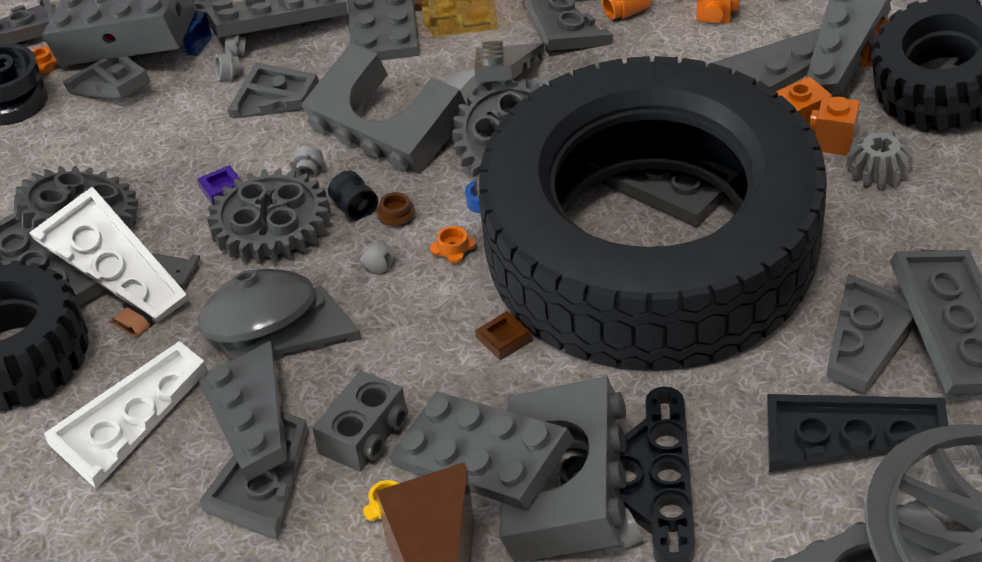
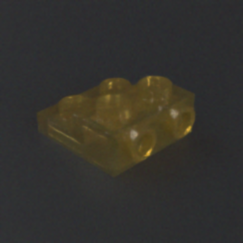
[421,0,498,38]

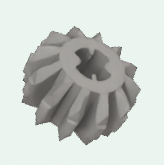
[847,129,913,190]

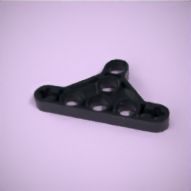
[560,386,695,562]

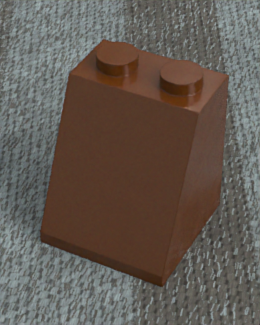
[376,462,474,562]

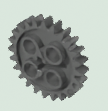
[452,78,540,177]
[14,166,138,231]
[207,168,331,264]

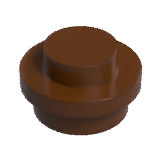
[377,192,415,226]

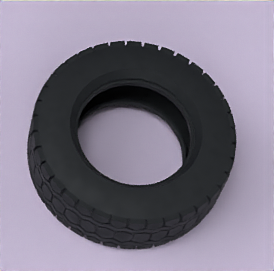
[479,56,827,371]

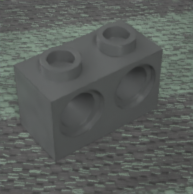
[312,370,408,472]

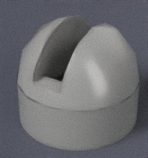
[359,239,394,274]
[614,508,643,549]

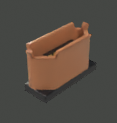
[109,302,153,339]

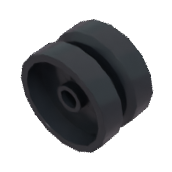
[0,44,48,125]

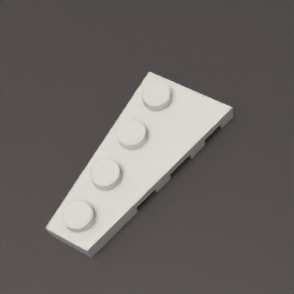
[29,187,189,323]
[44,341,207,489]

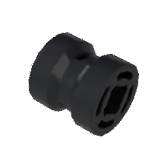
[328,170,378,222]

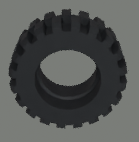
[871,0,982,132]
[0,261,89,412]

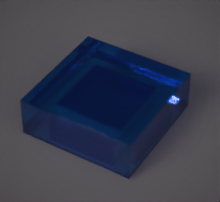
[183,11,212,56]

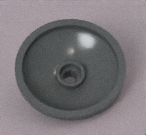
[198,269,315,342]

